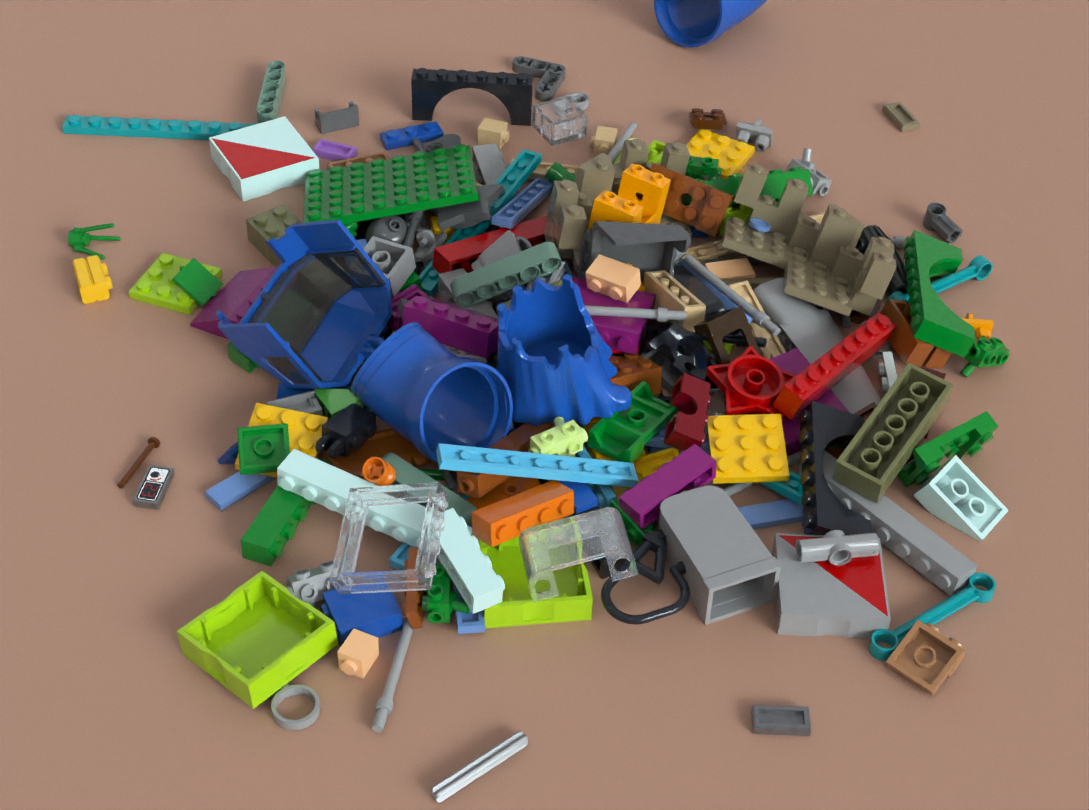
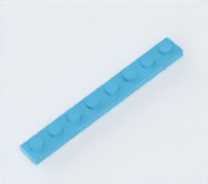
[436,443,639,488]

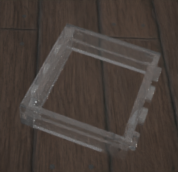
[329,482,449,594]

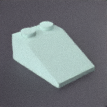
[913,455,1009,542]

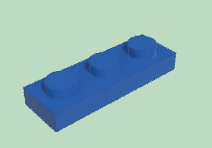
[380,121,443,151]

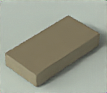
[882,102,920,132]

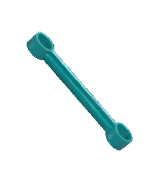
[885,255,993,311]
[869,573,996,661]

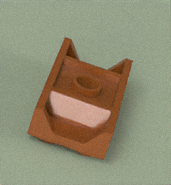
[650,163,735,237]

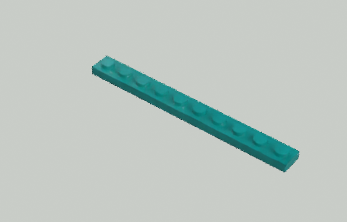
[62,115,258,140]
[419,149,542,297]

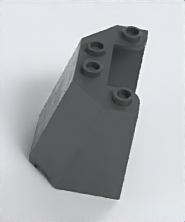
[578,221,691,320]

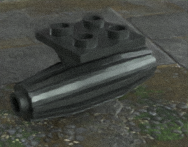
[855,225,909,296]

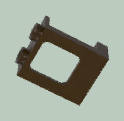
[693,306,761,365]

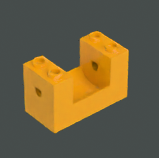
[588,163,671,230]

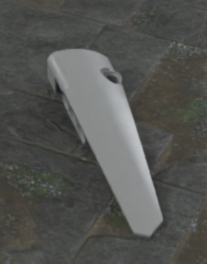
[754,278,881,414]

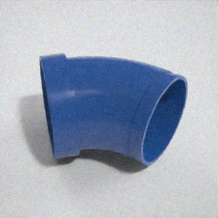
[654,0,767,48]
[351,322,513,463]

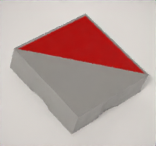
[772,533,891,639]

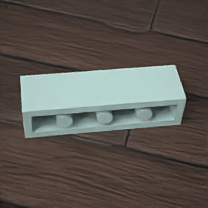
[424,508,505,614]

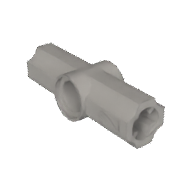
[795,530,880,566]

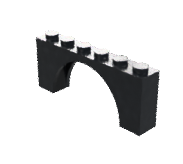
[411,68,533,126]
[798,401,872,535]

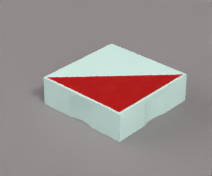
[209,116,319,201]

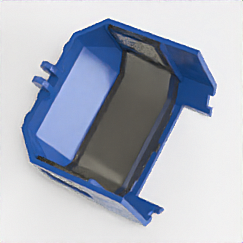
[216,219,392,389]

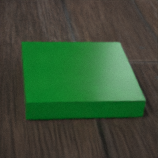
[237,423,290,475]

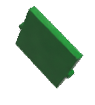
[172,258,223,307]

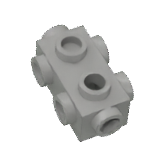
[786,148,833,196]
[286,560,352,608]

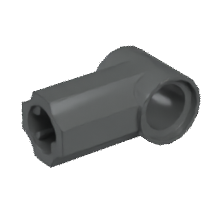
[923,203,962,243]

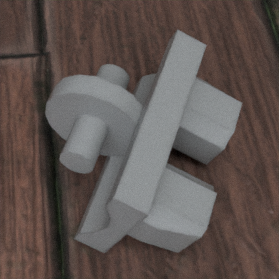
[736,119,773,152]
[414,229,448,267]

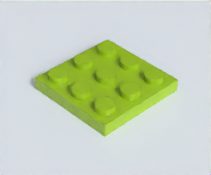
[129,253,222,315]

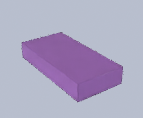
[312,139,358,161]

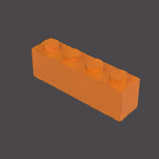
[472,480,574,547]

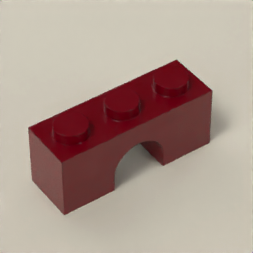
[664,373,711,451]

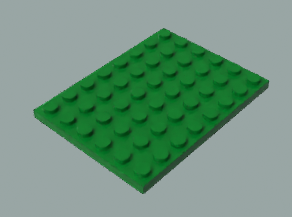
[303,144,479,224]

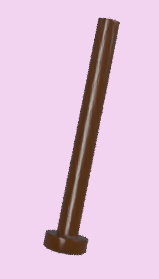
[117,437,160,489]

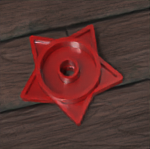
[706,346,797,422]

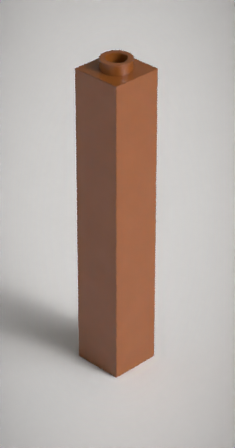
[457,422,566,499]

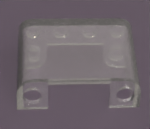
[519,507,639,602]

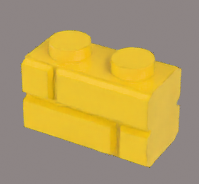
[72,255,113,304]

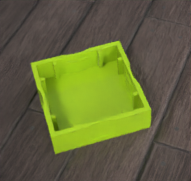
[477,519,593,628]
[177,571,338,709]

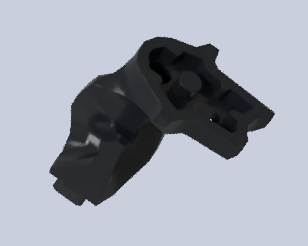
[638,320,718,395]

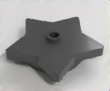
[426,184,504,231]

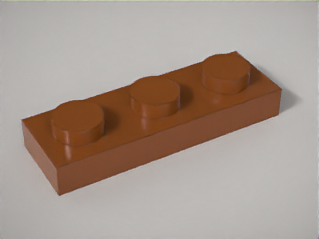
[402,547,426,629]

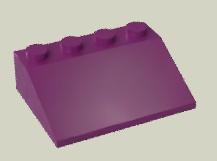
[190,266,297,339]
[402,296,499,359]

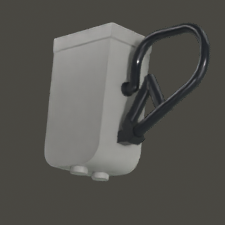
[601,485,781,625]

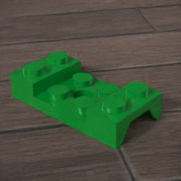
[588,381,683,463]
[897,411,999,488]

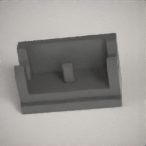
[315,101,359,134]

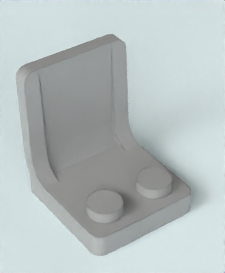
[471,230,522,306]

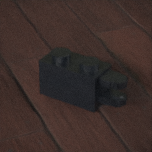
[315,403,377,459]

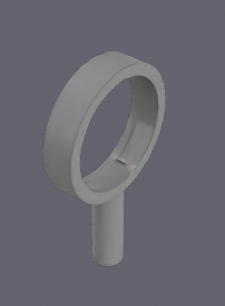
[271,683,321,730]

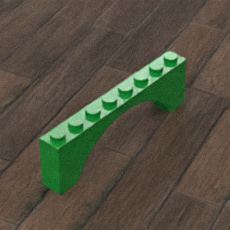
[902,230,976,358]

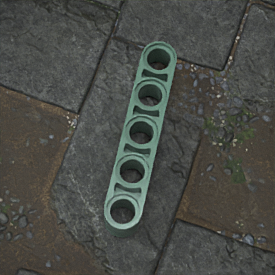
[256,61,286,124]
[450,242,562,307]
[381,452,478,527]

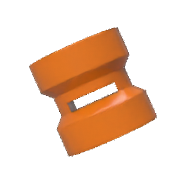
[362,457,396,488]

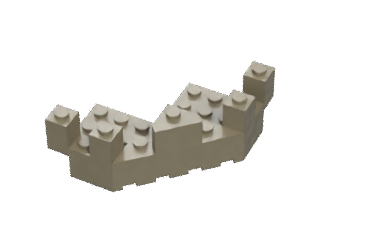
[544,139,692,272]
[721,164,897,316]

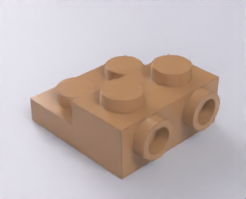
[886,620,965,696]

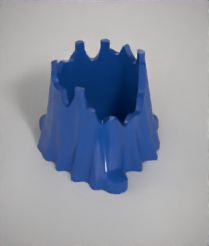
[496,274,632,426]

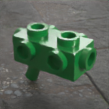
[685,155,722,181]
[960,336,1010,378]
[422,564,470,623]

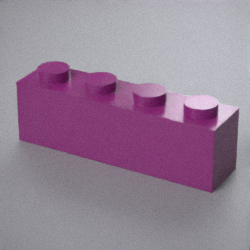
[619,444,716,530]

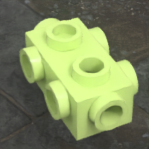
[528,416,588,457]

